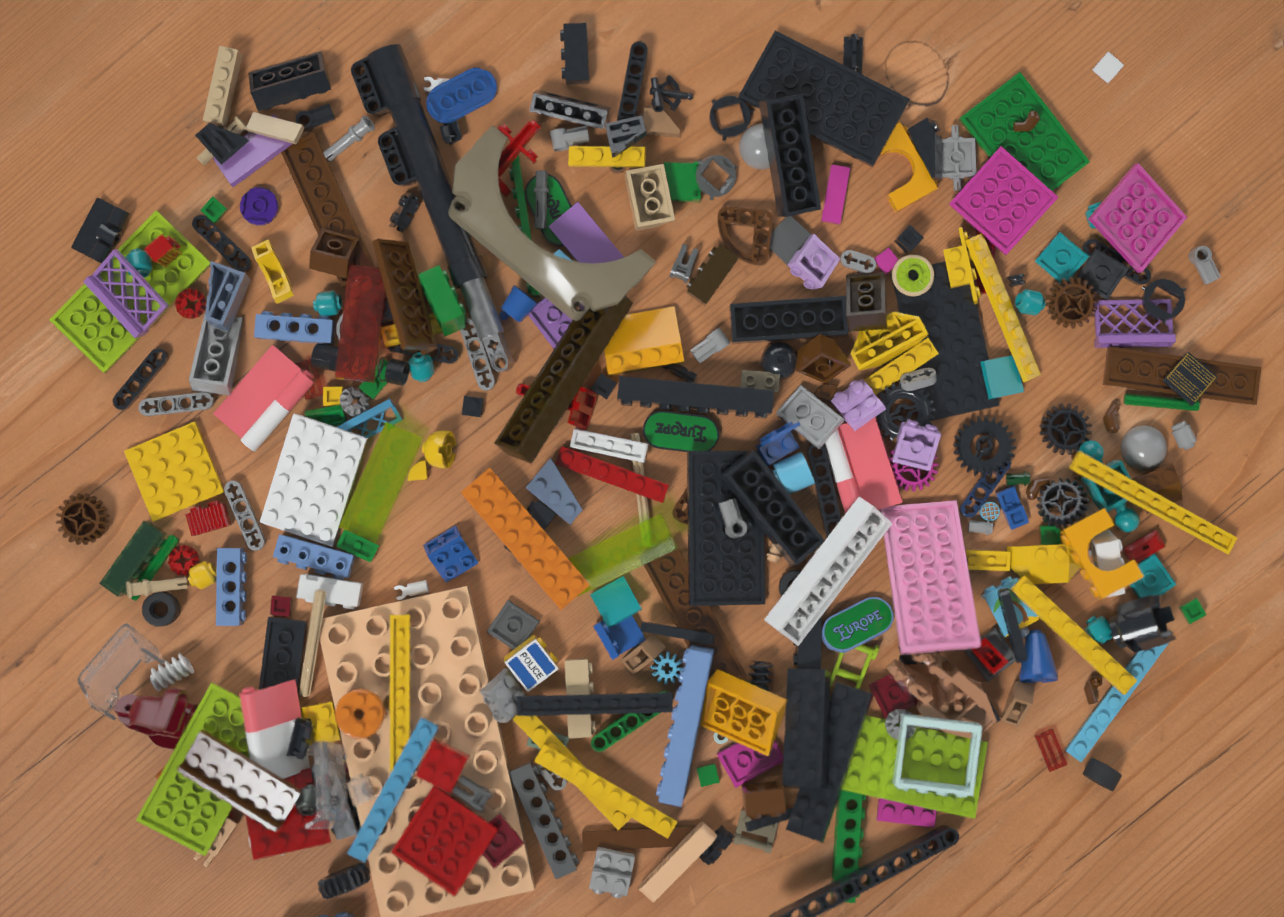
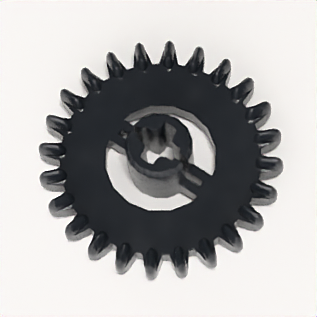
[876,381,936,441]
[953,415,1017,478]

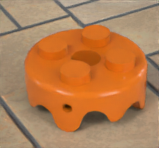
[335,688,386,739]

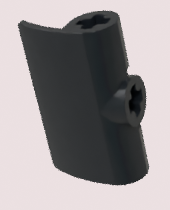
[71,198,130,264]

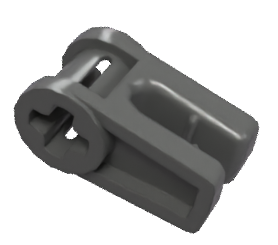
[669,244,699,284]
[452,775,494,812]

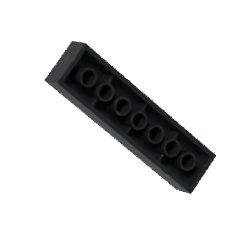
[617,376,774,419]

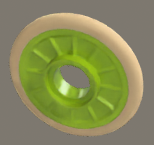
[892,254,934,296]

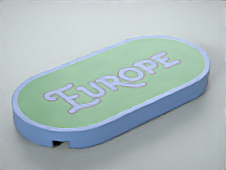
[821,597,894,653]

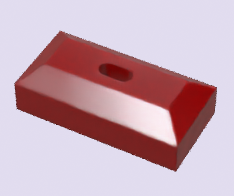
[1122,530,1166,563]

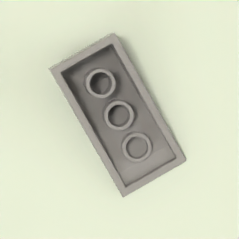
[189,312,243,395]

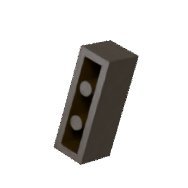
[686,244,739,306]

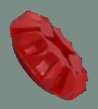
[175,288,207,319]
[168,545,199,576]

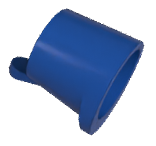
[499,285,538,323]

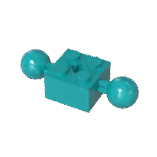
[1079,440,1140,532]

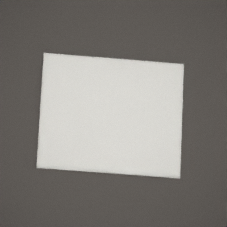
[1093,52,1124,83]

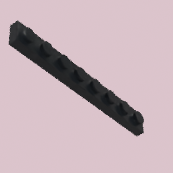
[517,692,673,716]

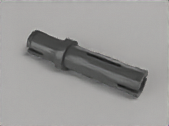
[534,170,549,229]

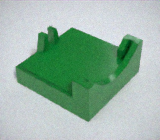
[663,161,701,203]

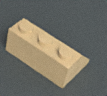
[624,164,675,231]

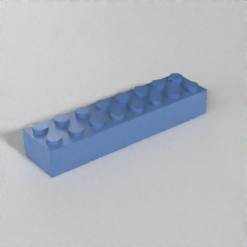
[656,644,715,807]

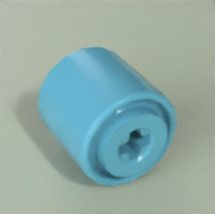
[773,452,815,495]

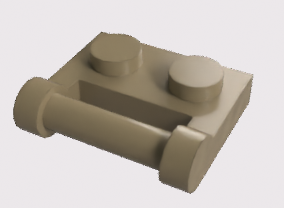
[733,809,778,854]

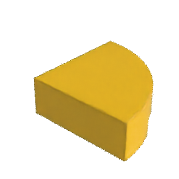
[408,460,428,481]

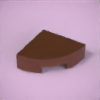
[814,383,838,403]

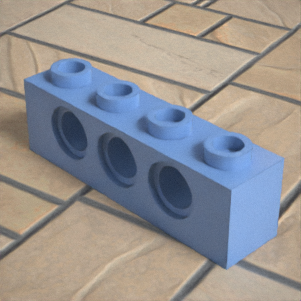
[254,311,336,345]
[216,548,247,626]

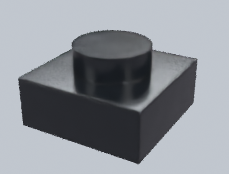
[591,373,617,400]
[462,396,484,418]

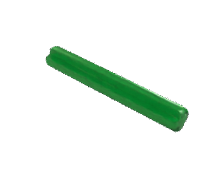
[1123,394,1200,411]
[131,534,179,601]

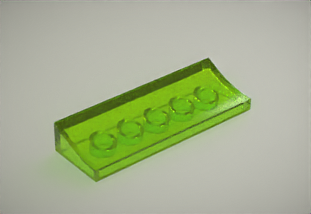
[339,422,423,543]
[568,513,678,597]

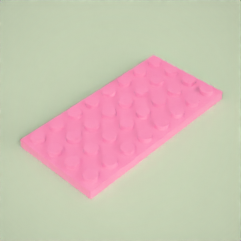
[880,500,981,654]

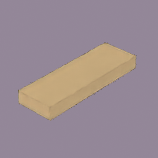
[246,112,304,144]

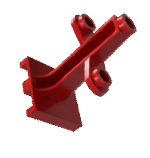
[498,120,541,197]
[516,383,599,431]

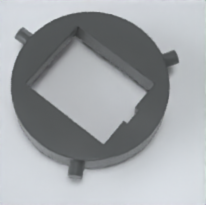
[696,155,737,200]

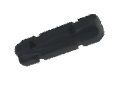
[663,364,697,383]

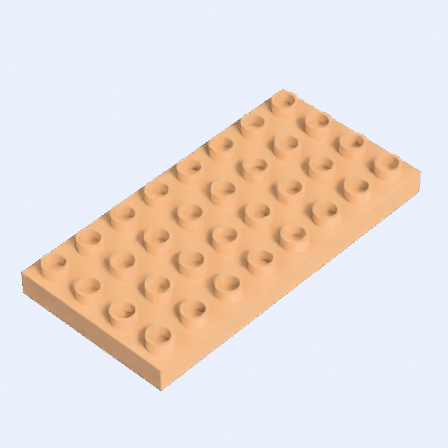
[319,585,535,917]

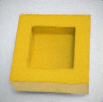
[323,387,343,406]

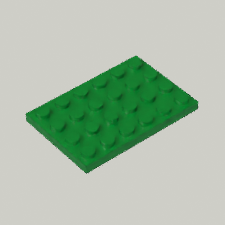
[959,72,1090,191]

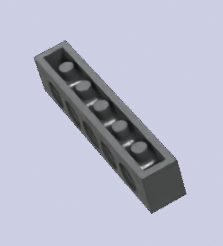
[509,761,579,879]

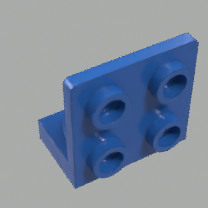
[755,421,801,466]
[423,525,478,583]
[593,616,645,660]

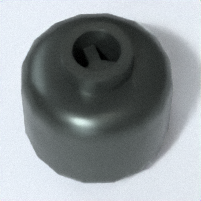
[295,785,323,816]

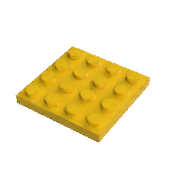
[124,422,225,522]

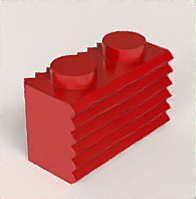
[144,234,182,267]
[185,501,232,536]

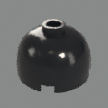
[760,342,797,380]

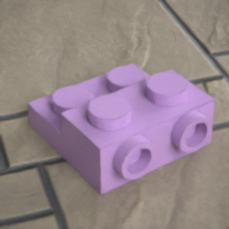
[788,234,840,290]
[831,379,886,431]
[892,420,941,471]

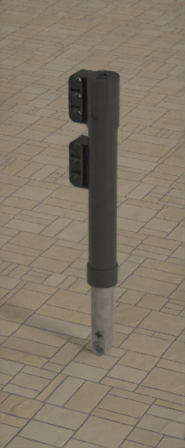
[351,44,513,372]

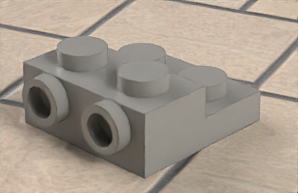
[480,668,526,723]
[589,847,635,898]

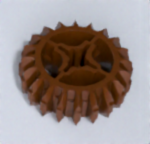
[1045,276,1099,329]
[56,493,109,545]

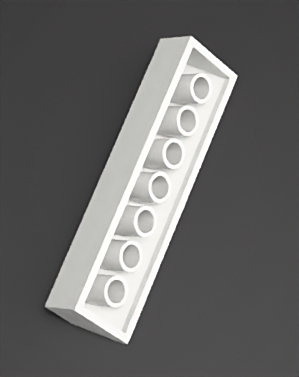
[764,497,893,646]

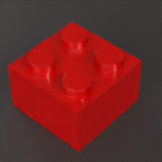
[415,738,470,793]

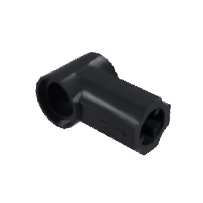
[295,104,335,132]

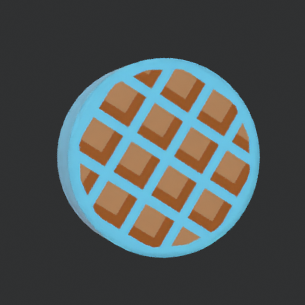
[979,502,1000,521]

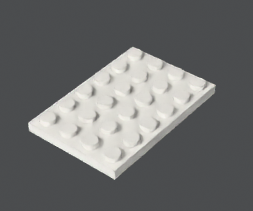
[260,413,368,547]

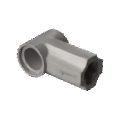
[550,126,590,152]
[1188,246,1221,285]
[690,328,731,364]
[719,498,747,538]

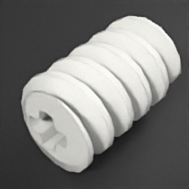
[150,653,194,691]

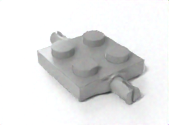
[942,125,976,191]

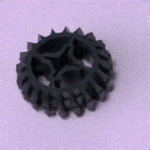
[1039,404,1092,455]
[1036,478,1090,529]
[317,863,371,899]

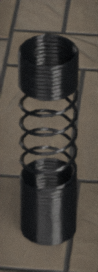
[311,343,410,386]

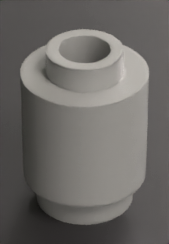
[1171,420,1197,450]

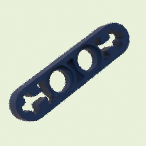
[959,458,1011,517]

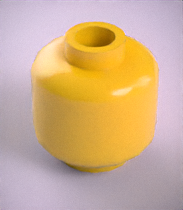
[188,561,217,590]

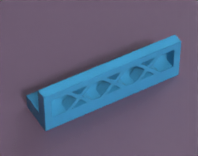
[337,399,402,438]

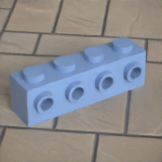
[273,534,356,580]

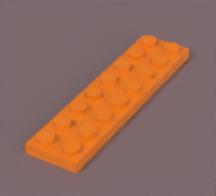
[460,467,590,610]

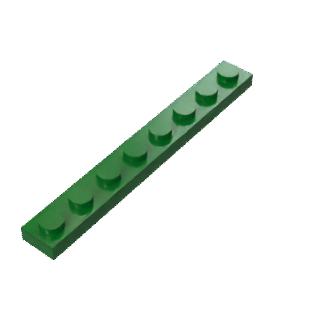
[509,155,541,298]

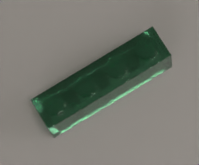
[99,520,167,597]

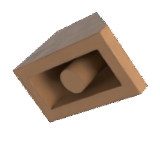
[643,105,680,138]
[621,634,666,675]
[1001,681,1034,727]

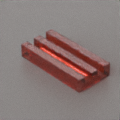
[295,359,323,400]
[1034,728,1067,772]

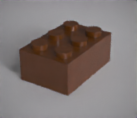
[741,781,786,819]

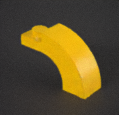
[251,239,294,304]

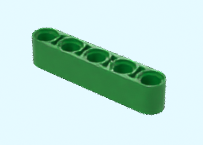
[591,690,669,752]

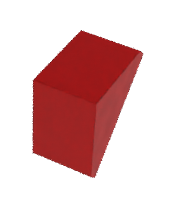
[970,638,1009,674]

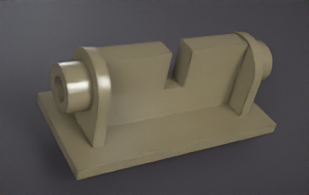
[740,370,780,392]

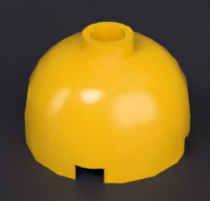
[422,430,456,469]

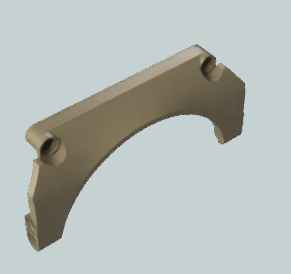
[448,125,656,321]

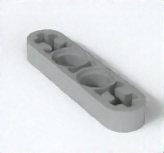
[460,319,495,391]
[139,392,215,416]
[224,481,266,551]

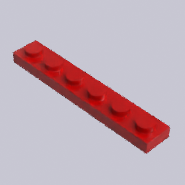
[555,446,670,503]

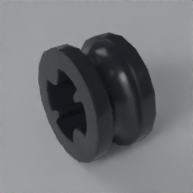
[1007,274,1026,287]

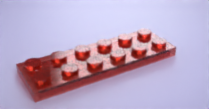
[335,265,386,383]

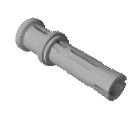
[323,116,375,161]

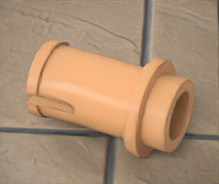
[766,543,781,563]

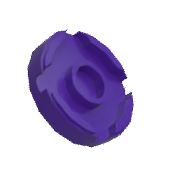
[240,187,279,226]

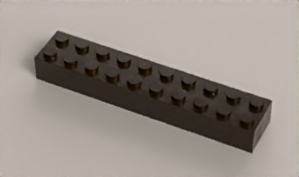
[494,295,633,464]

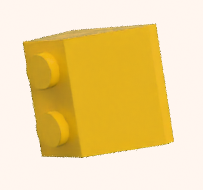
[300,700,342,746]

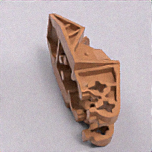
[888,651,997,739]

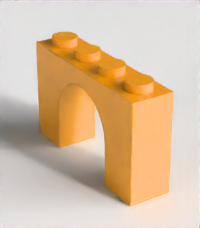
[879,122,938,214]
[1060,508,1144,600]

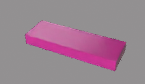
[821,164,850,225]

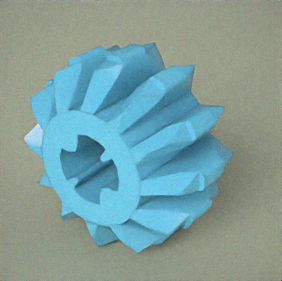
[651,651,683,685]

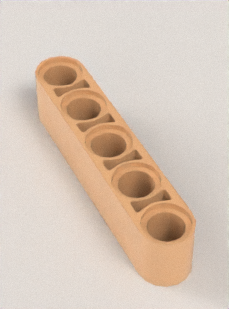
[638,821,717,902]

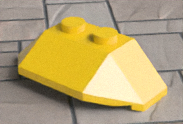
[850,312,928,371]
[1006,544,1080,584]

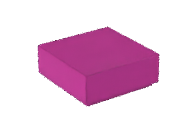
[874,248,898,274]

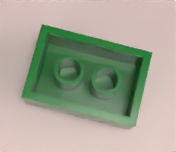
[418,265,467,337]

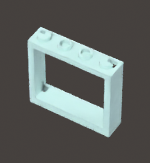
[893,713,982,798]

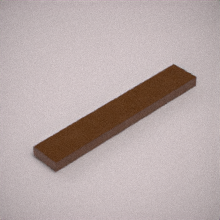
[582,825,697,852]

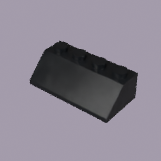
[248,51,331,111]

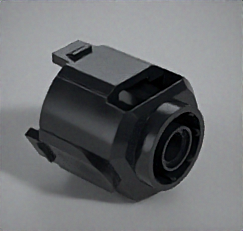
[1109,594,1176,652]

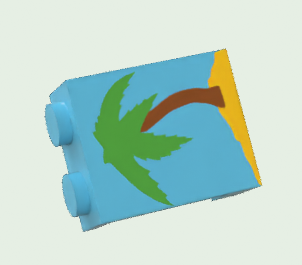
[980,576,1039,637]

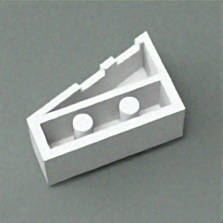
[1088,529,1125,598]
[296,574,364,609]

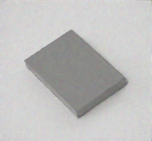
[776,385,844,449]

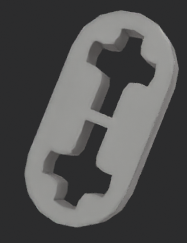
[840,250,876,274]
[900,368,937,391]
[538,764,567,790]

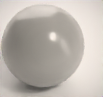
[739,124,770,170]
[1121,425,1167,471]

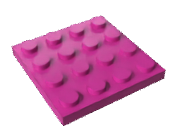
[948,146,1058,256]
[1088,163,1187,273]

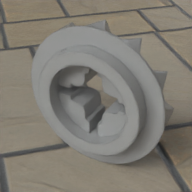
[340,386,370,416]
[885,709,916,740]

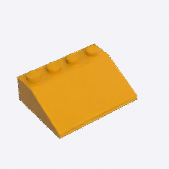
[604,306,684,376]
[700,669,787,756]

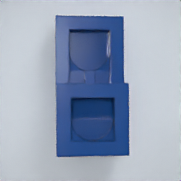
[995,485,1029,530]

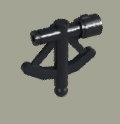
[650,75,694,112]

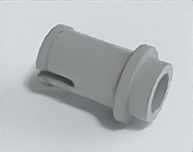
[968,520,993,536]

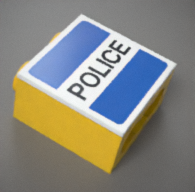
[503,635,559,692]

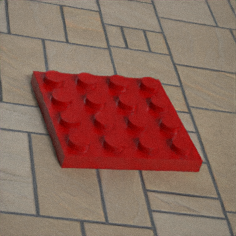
[245,768,331,861]
[391,786,499,897]

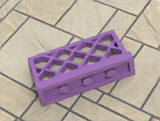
[83,249,169,338]
[1093,299,1176,348]

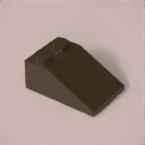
[846,272,887,332]

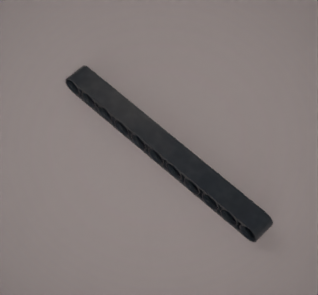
[769,825,959,917]

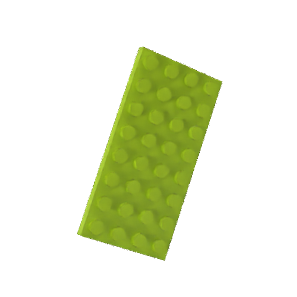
[49,210,210,373]
[135,682,250,856]
[842,716,988,819]

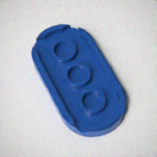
[426,68,497,123]

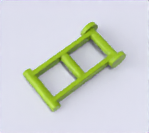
[830,644,879,699]

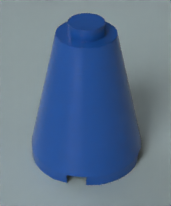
[1019,630,1058,683]

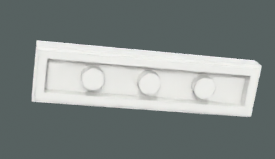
[570,428,649,463]

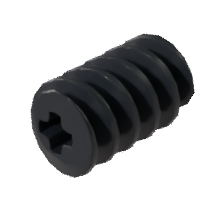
[747,660,773,691]

